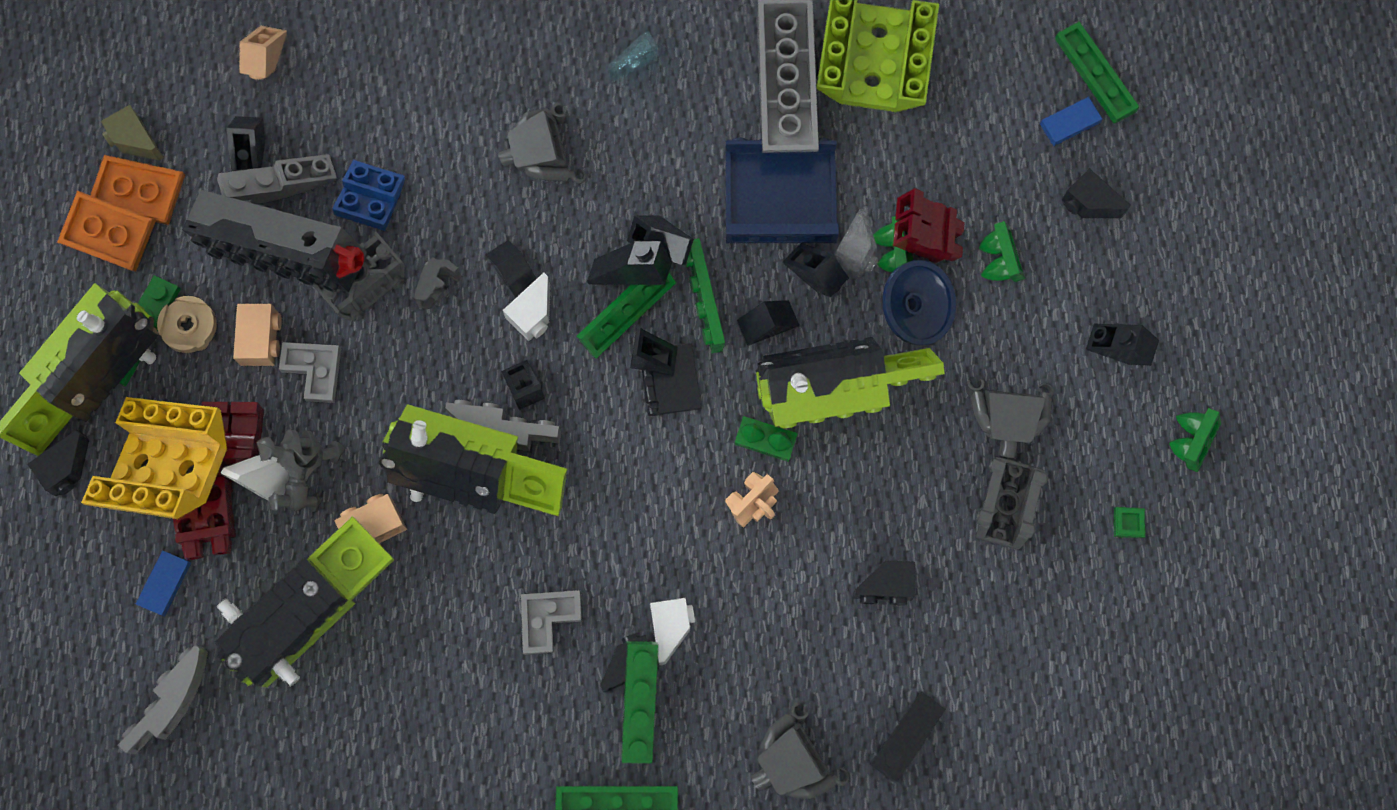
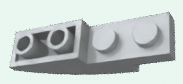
[217,154,337,204]
[445,400,561,451]
[118,645,208,755]

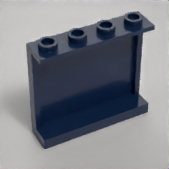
[726,138,839,243]

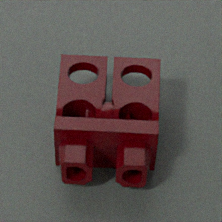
[893,188,965,263]
[202,402,264,478]
[173,476,236,560]

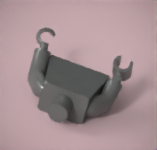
[499,103,586,184]
[966,379,1054,458]
[751,702,849,799]

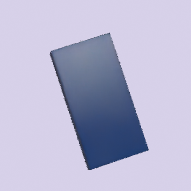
[1040,97,1102,146]
[136,550,191,617]

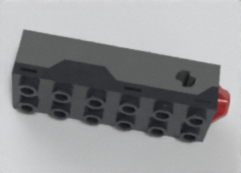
[182,190,367,292]

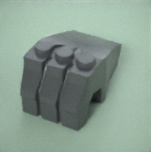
[414,257,462,309]

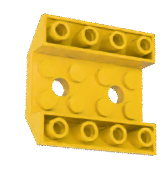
[81,397,227,519]

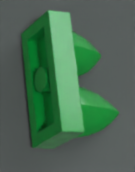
[870,216,913,273]
[979,221,1025,282]
[1169,408,1221,472]
[734,416,798,462]

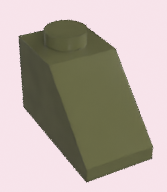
[101,105,164,160]

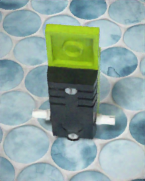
[0,283,159,456]
[755,337,945,428]
[379,404,567,516]
[215,516,395,687]

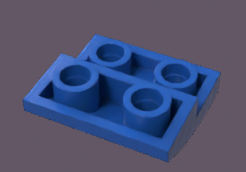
[332,160,405,231]

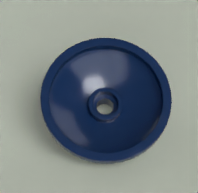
[883,260,956,345]

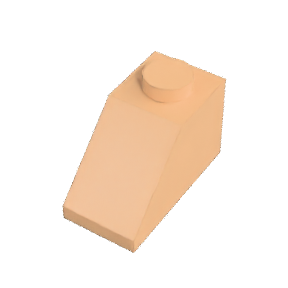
[240,26,287,79]

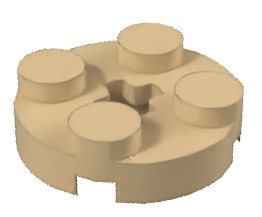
[157,296,217,353]

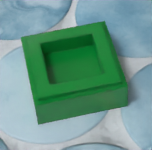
[1114,507,1145,538]

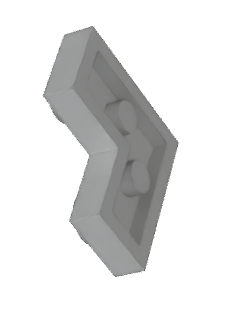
[279,342,341,403]
[521,590,582,655]

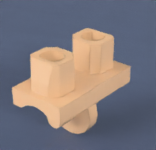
[725,472,779,528]

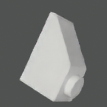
[503,273,550,341]
[221,455,290,501]
[650,598,695,665]

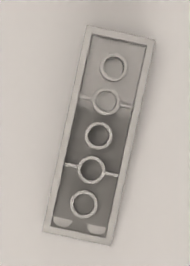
[757,0,819,153]

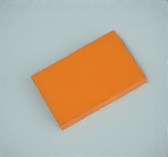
[91,155,185,225]
[57,191,156,272]

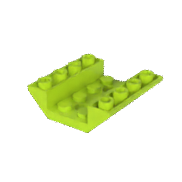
[816,0,939,112]

